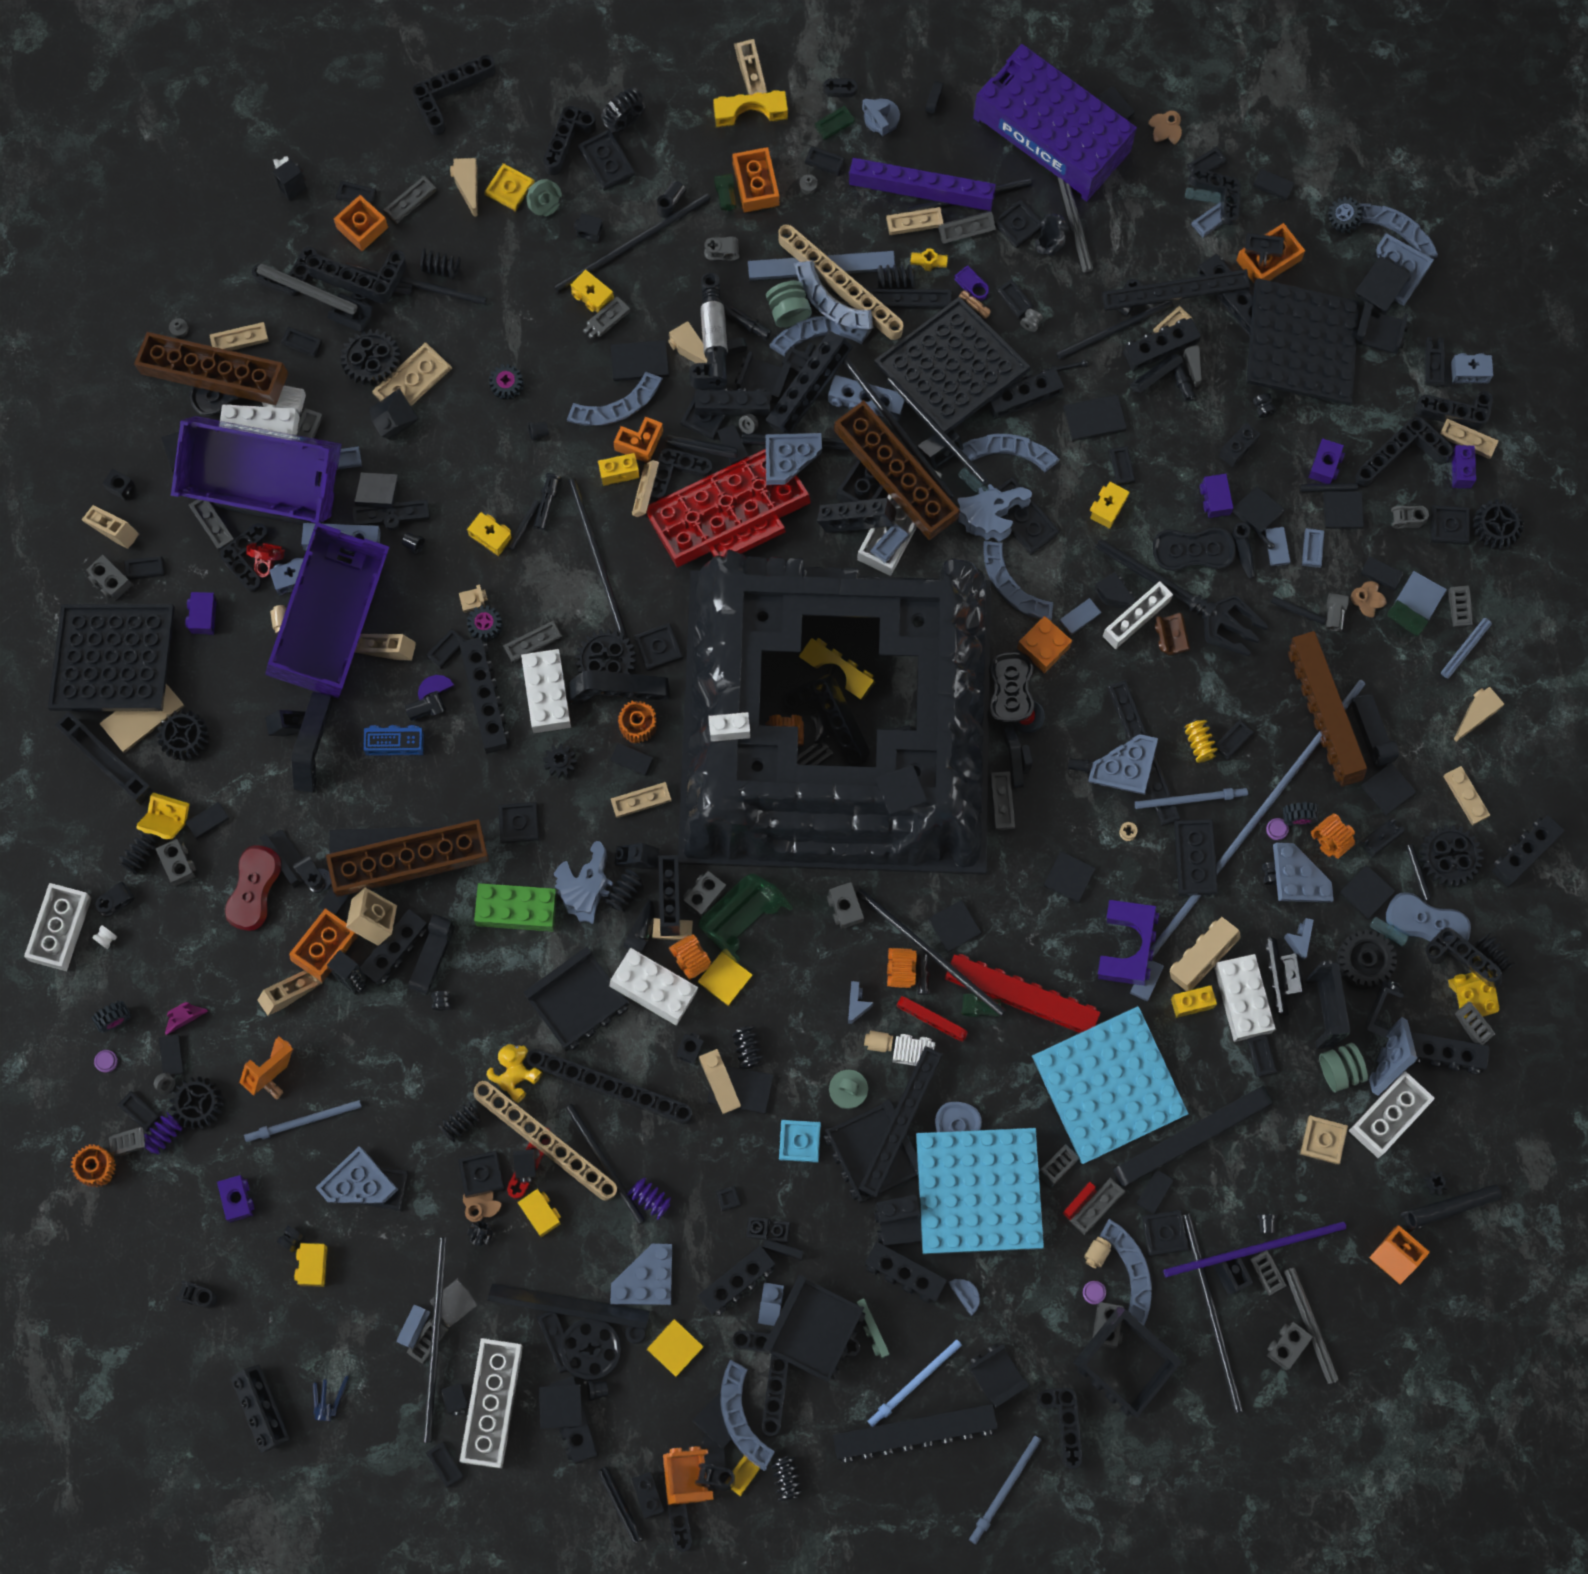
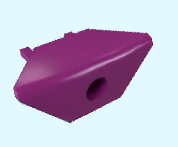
[165,1002,208,1035]

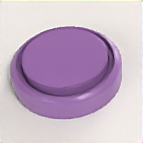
[1266,818,1289,840]
[94,1050,118,1073]
[1083,1281,1106,1304]

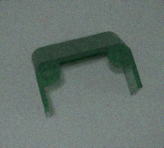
[698,873,793,962]

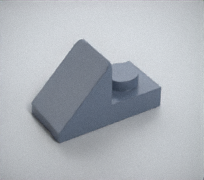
[862,99,891,136]
[1284,918,1314,961]
[848,981,873,1024]
[758,1283,784,1326]

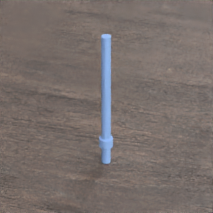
[867,1339,962,1427]

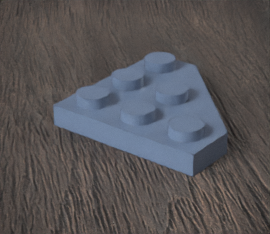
[1376,233,1433,306]
[766,433,822,485]
[1088,734,1158,795]
[1273,843,1334,903]
[1369,1017,1417,1095]
[315,1146,398,1204]
[610,1244,672,1305]

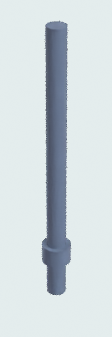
[1135,788,1248,809]
[244,1100,362,1142]
[969,1436,1041,1544]

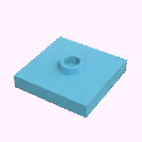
[779,1120,821,1163]

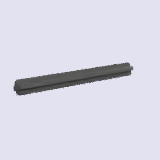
[1058,177,1093,273]
[257,264,358,315]
[1284,1268,1339,1384]

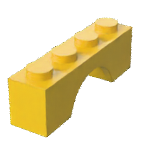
[713,90,788,127]
[799,638,876,700]

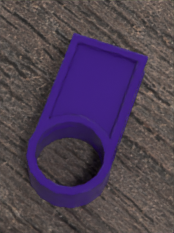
[954,265,989,301]

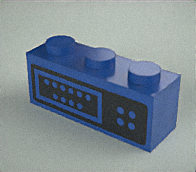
[364,725,424,755]

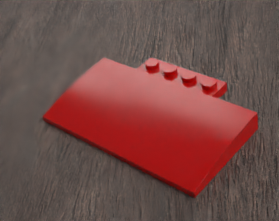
[646,449,811,567]

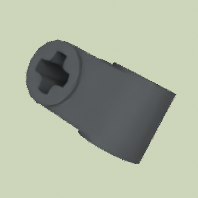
[704,237,739,261]
[1391,505,1429,529]

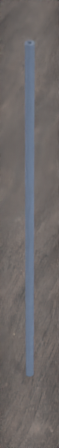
[1150,680,1366,957]

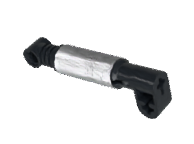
[689,273,728,389]

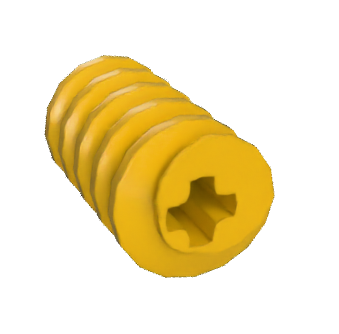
[1184,720,1218,763]

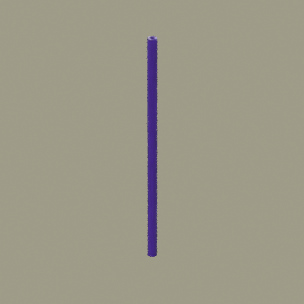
[1164,1222,1346,1277]

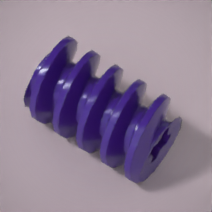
[144,1112,183,1155]
[627,1177,671,1220]

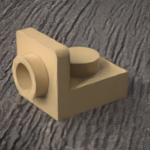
[459,585,488,613]

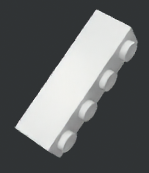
[1103,581,1173,649]

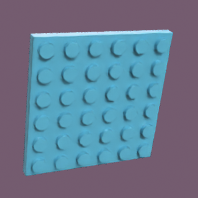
[1032,1006,1188,1164]
[916,1128,1044,1254]

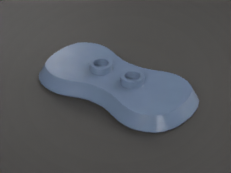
[1386,892,1471,951]
[935,1102,982,1132]

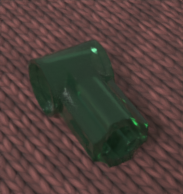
[714,173,736,211]
[961,994,1001,1017]

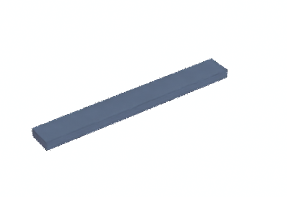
[748,251,895,281]

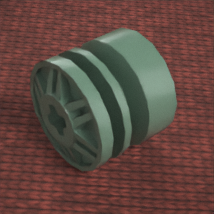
[766,281,812,328]
[1319,1042,1368,1093]

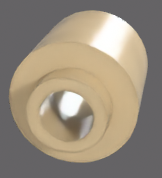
[270,605,287,634]
[864,1030,893,1053]
[1084,1237,1111,1268]

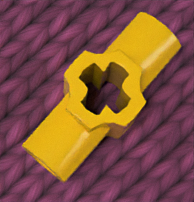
[910,249,948,271]

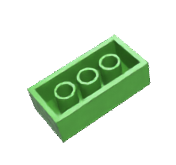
[474,883,557,932]

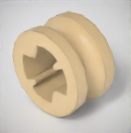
[1119,822,1137,841]

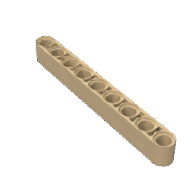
[778,225,903,340]
[474,1081,617,1201]

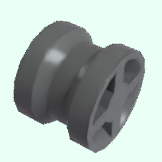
[1020,309,1043,332]

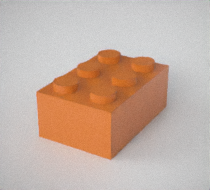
[732,147,779,212]
[1236,223,1305,283]
[289,909,358,982]

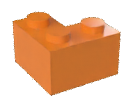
[614,417,663,463]

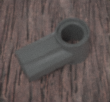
[1325,593,1349,632]

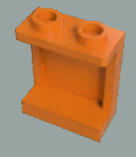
[239,1037,293,1096]
[663,1446,713,1505]

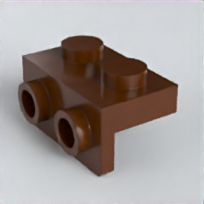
[1155,613,1190,656]

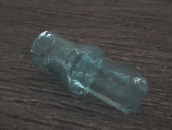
[1370,917,1408,946]

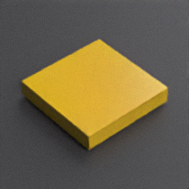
[484,163,535,211]
[698,952,752,1006]
[647,1319,704,1377]

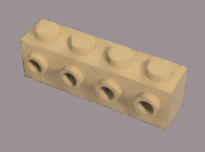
[1170,917,1241,991]

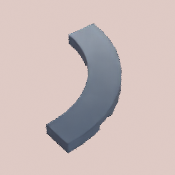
[1360,203,1438,259]
[794,260,873,329]
[770,316,872,357]
[567,372,663,426]
[962,434,1059,472]
[983,541,1053,621]
[1099,1219,1152,1325]
[721,1360,775,1471]

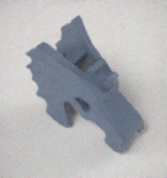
[957,484,1032,542]
[554,841,613,924]

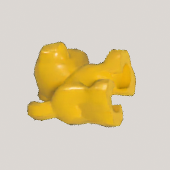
[486,1044,543,1103]

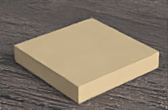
[1300,1116,1348,1165]

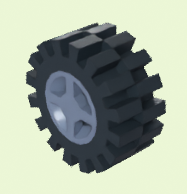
[1328,197,1363,233]

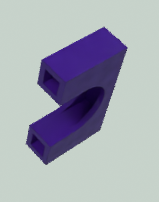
[1098,900,1159,986]

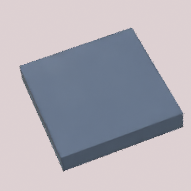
[1395,571,1447,622]

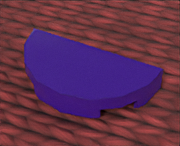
[418,675,455,700]

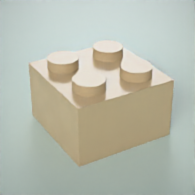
[346,887,397,946]

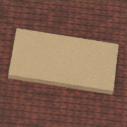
[372,342,452,406]
[100,684,185,753]

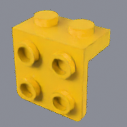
[137,792,189,839]
[1448,971,1499,1020]

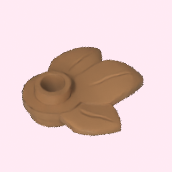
[1148,111,1182,145]
[1351,581,1387,618]
[463,1192,502,1222]

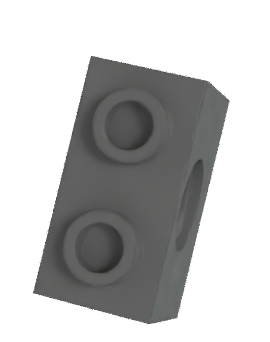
[827,882,864,929]

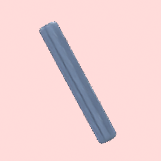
[1441,618,1492,679]

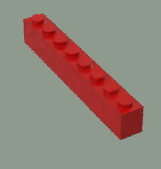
[945,954,1100,1033]

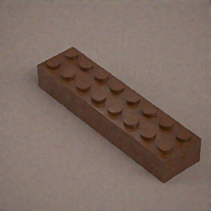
[134,332,288,406]
[834,400,960,541]
[1288,631,1367,787]
[326,819,489,897]

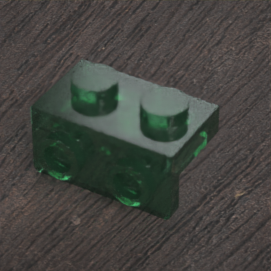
[1387,600,1429,636]

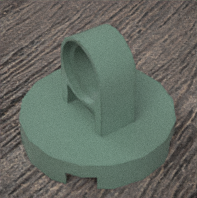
[527,179,562,216]
[829,1069,868,1110]

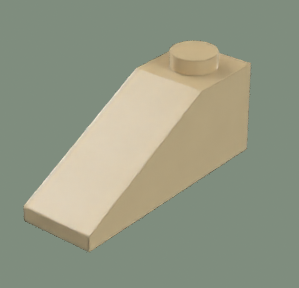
[734,39,767,95]
[450,158,478,216]
[668,321,707,364]
[82,505,139,549]
[355,634,416,660]
[1454,687,1504,742]
[258,970,322,1016]
[699,1049,741,1114]

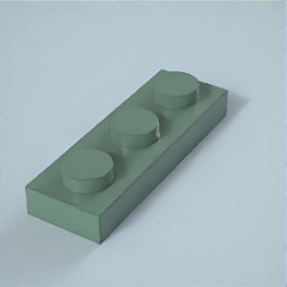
[856,1299,889,1359]

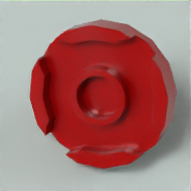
[246,543,285,577]

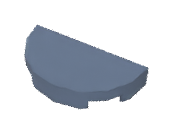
[948,1279,980,1316]

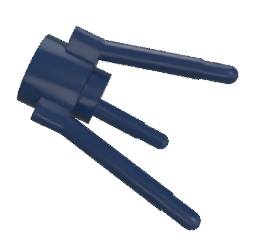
[313,1376,348,1421]

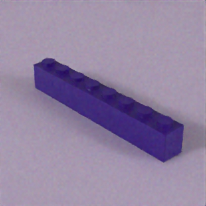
[849,158,996,211]

